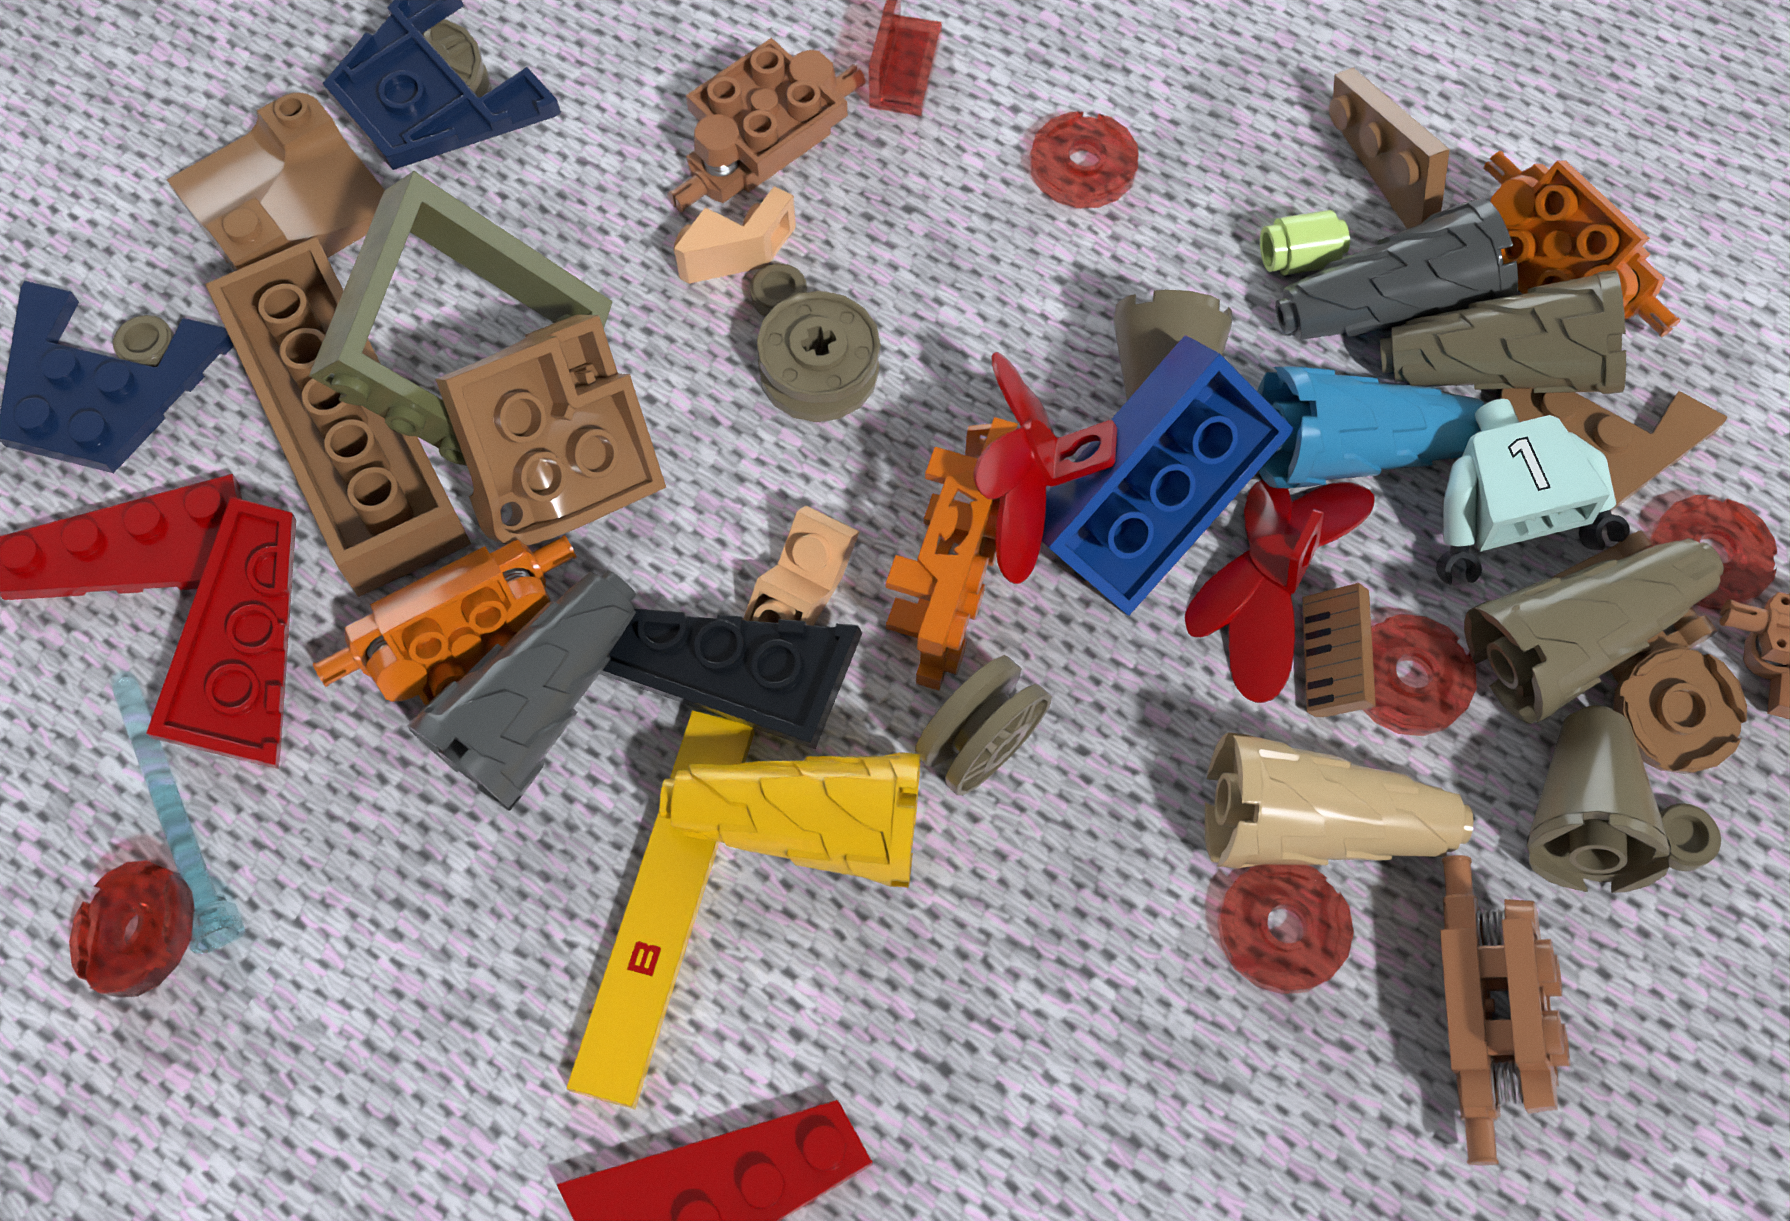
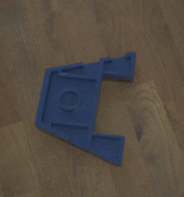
[322,0,561,170]
[0,281,234,473]

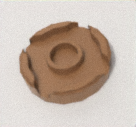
[1613,646,1747,774]

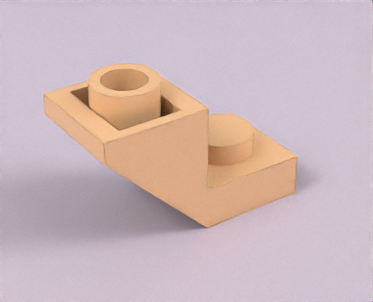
[674,186,796,284]
[743,506,860,626]

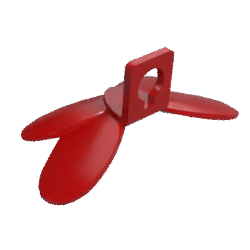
[973,352,1118,584]
[1184,479,1375,703]

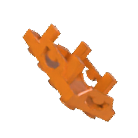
[886,417,1018,691]

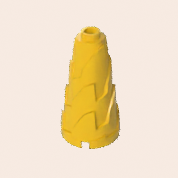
[659,752,921,888]

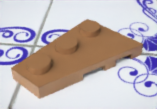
[1329,67,1450,229]

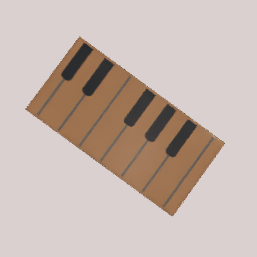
[1302,583,1376,718]

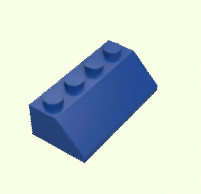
[1042,335,1295,616]

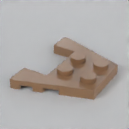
[1498,388,1727,512]

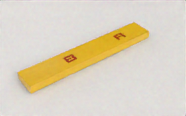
[566,710,755,1110]

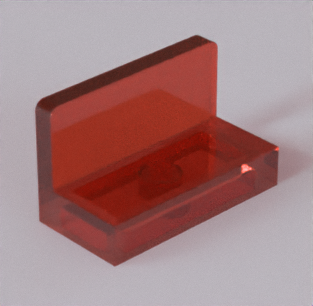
[869,0,942,116]

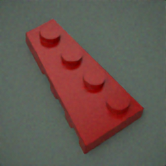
[0,474,242,600]
[146,496,296,769]
[556,1100,873,1221]

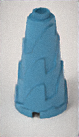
[1257,366,1485,488]

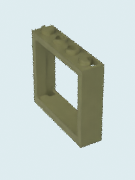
[309,171,613,466]

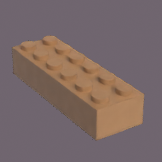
[205,237,471,597]

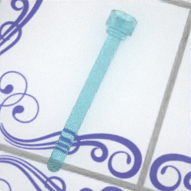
[113,677,245,954]

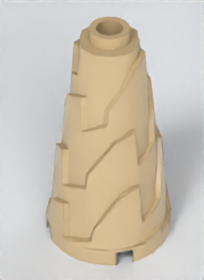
[1205,732,1473,869]

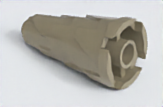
[1380,270,1626,394]
[1464,538,1724,724]

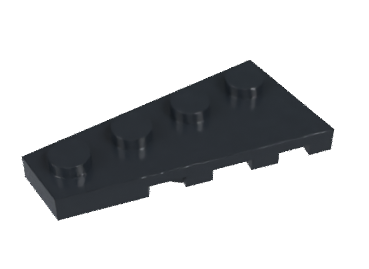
[600,609,862,749]

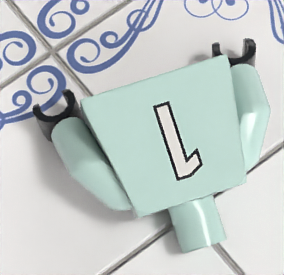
[1436,399,1630,585]

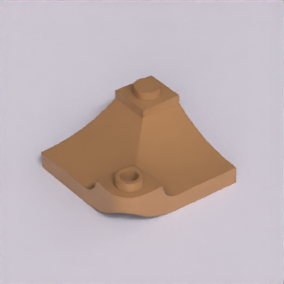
[166,93,385,271]
[435,315,667,545]

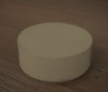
[750,263,807,317]
[113,315,174,367]
[1660,803,1721,871]

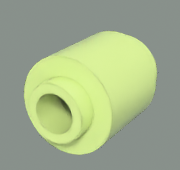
[1260,210,1350,275]

